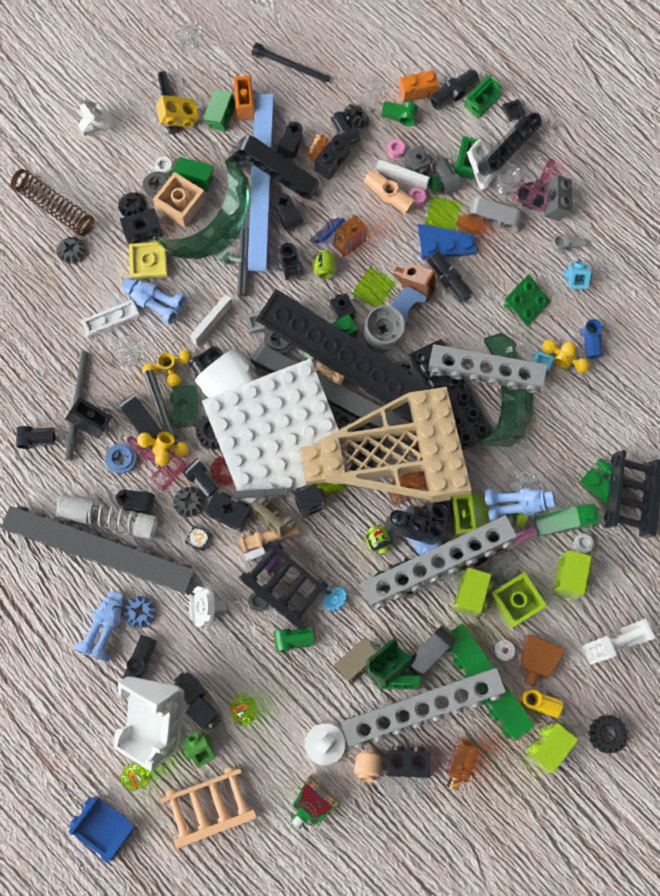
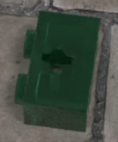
[170,385,199,428]

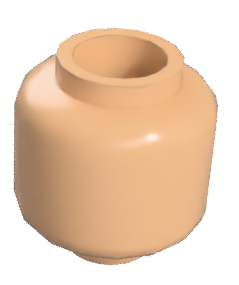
[354,749,382,782]

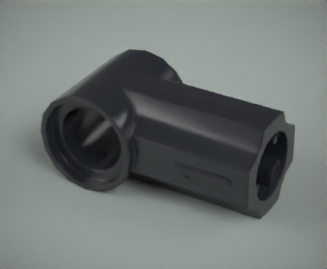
[331,111,360,145]
[16,426,56,449]
[182,458,220,498]

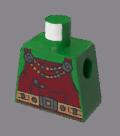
[291,775,340,829]

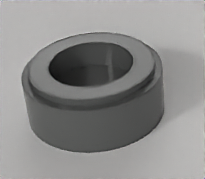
[248,592,268,612]

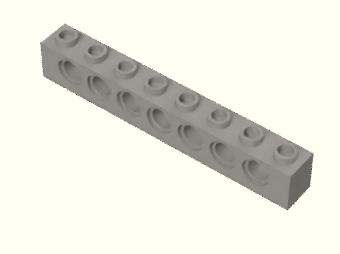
[360,515,517,609]
[341,668,506,748]

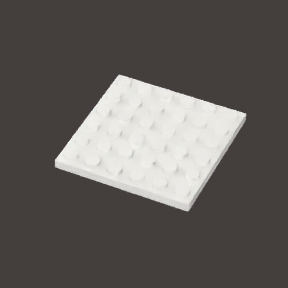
[202,358,352,508]

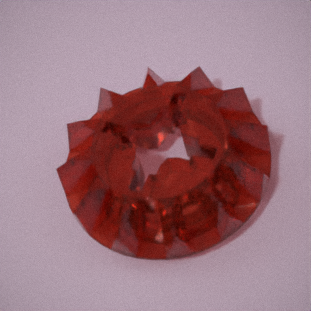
[210,456,234,486]

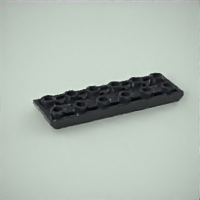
[408,339,495,451]

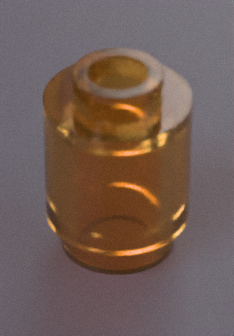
[306,134,329,162]
[456,212,484,235]

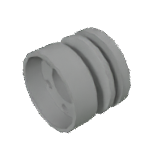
[363,305,405,352]

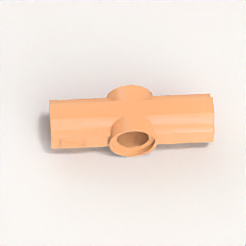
[364,170,416,215]

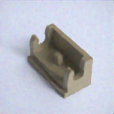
[252,497,297,538]
[334,638,377,685]

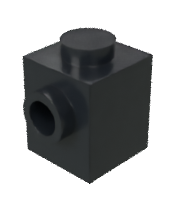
[329,293,356,320]

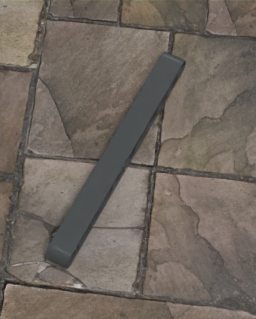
[250,344,420,453]

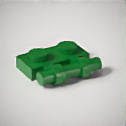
[579,458,626,506]

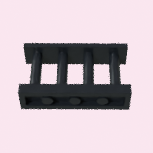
[604,450,660,538]
[238,540,331,630]

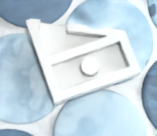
[467,139,504,190]

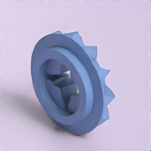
[105,443,137,474]
[124,596,156,628]

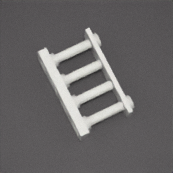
[581,618,655,664]

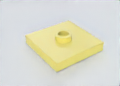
[129,241,168,280]

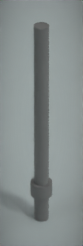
[65,351,88,461]

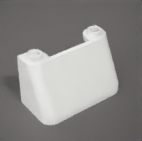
[114,676,184,772]

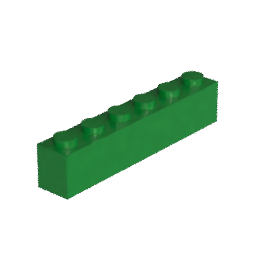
[446,623,535,741]

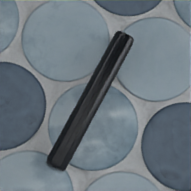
[157,71,178,135]

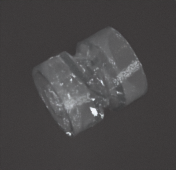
[495,164,522,197]

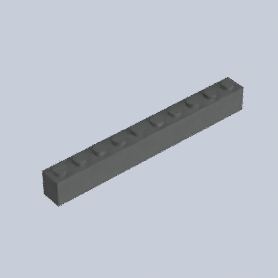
[1,505,196,595]

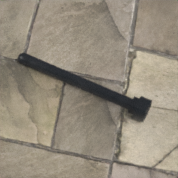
[251,42,330,83]

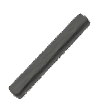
[237,228,249,296]
[143,369,177,440]

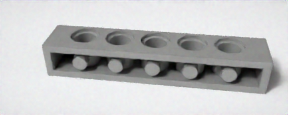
[428,344,547,393]

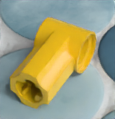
[519,690,563,718]

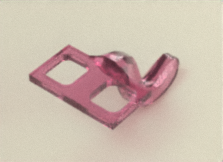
[512,158,555,213]
[126,436,187,490]

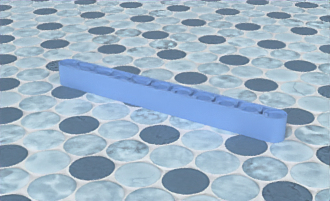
[248,93,274,272]

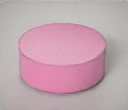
[388,139,406,158]
[409,188,427,207]

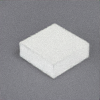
[244,547,265,561]

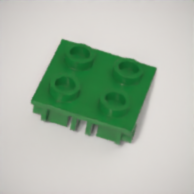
[503,274,551,327]

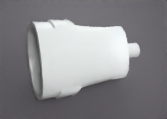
[195,348,256,398]

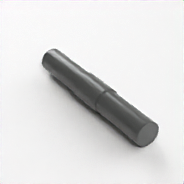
[234,488,285,499]

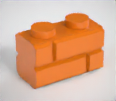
[399,70,439,103]
[234,76,255,120]

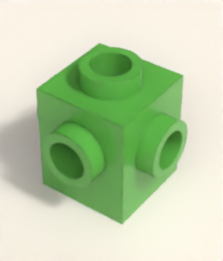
[183,729,216,768]

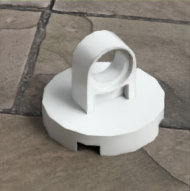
[78,99,113,136]
[189,587,227,627]
[305,723,345,765]

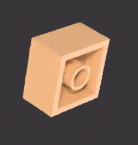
[153,172,206,228]

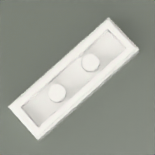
[376,160,429,191]
[191,295,232,346]
[81,299,140,338]

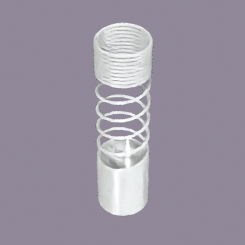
[56,493,158,541]

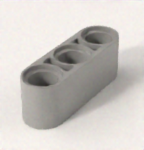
[468,198,523,232]

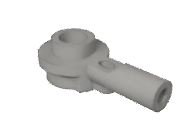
[550,235,587,253]

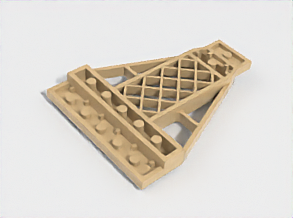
[300,387,471,503]

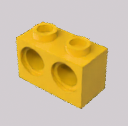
[156,95,199,128]

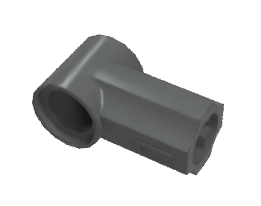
[432,157,462,195]

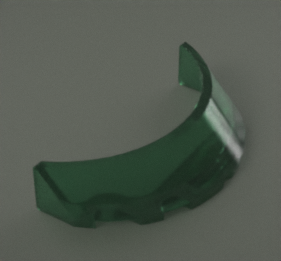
[152,161,250,260]
[480,333,533,447]

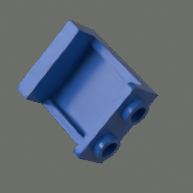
[68,796,137,864]

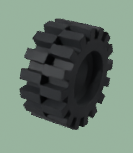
[196,415,221,450]
[588,715,629,753]

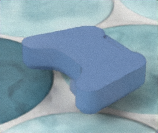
[391,287,426,323]

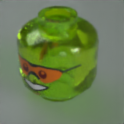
[230,694,258,726]
[120,762,153,791]

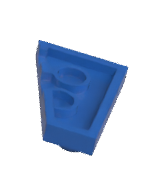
[418,224,477,260]

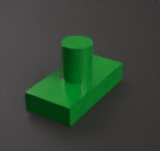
[378,671,420,690]

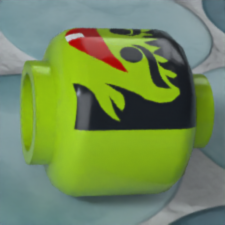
[313,250,337,279]
[365,524,394,555]

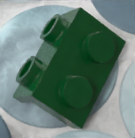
[366,638,414,687]

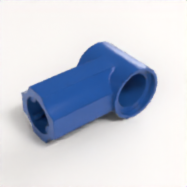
[581,319,603,359]

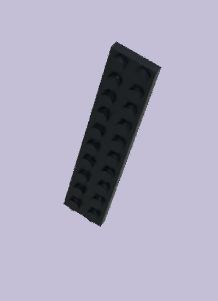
[255,288,432,421]

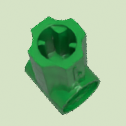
[381,101,418,126]
[273,628,314,652]

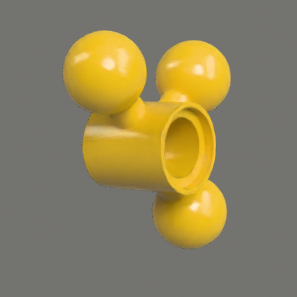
[542,339,590,373]
[142,350,193,388]
[137,432,190,466]

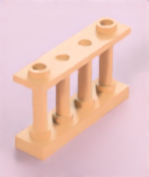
[161,766,258,849]

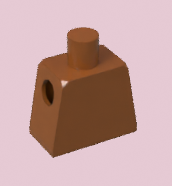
[393,262,437,302]
[519,634,565,687]

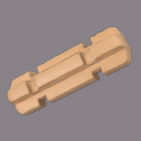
[315,362,344,385]

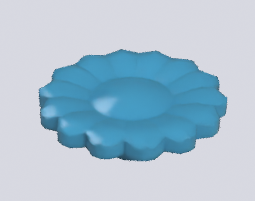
[323,587,348,612]

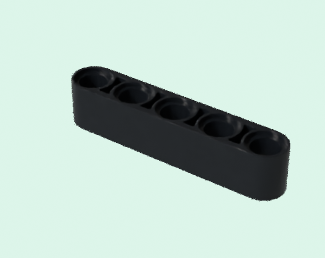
[478,112,542,176]

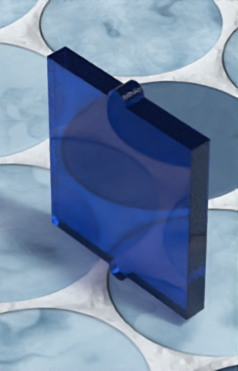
[310,217,346,244]

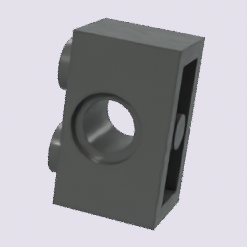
[544,175,572,221]

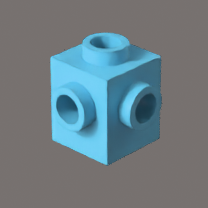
[564,261,593,289]

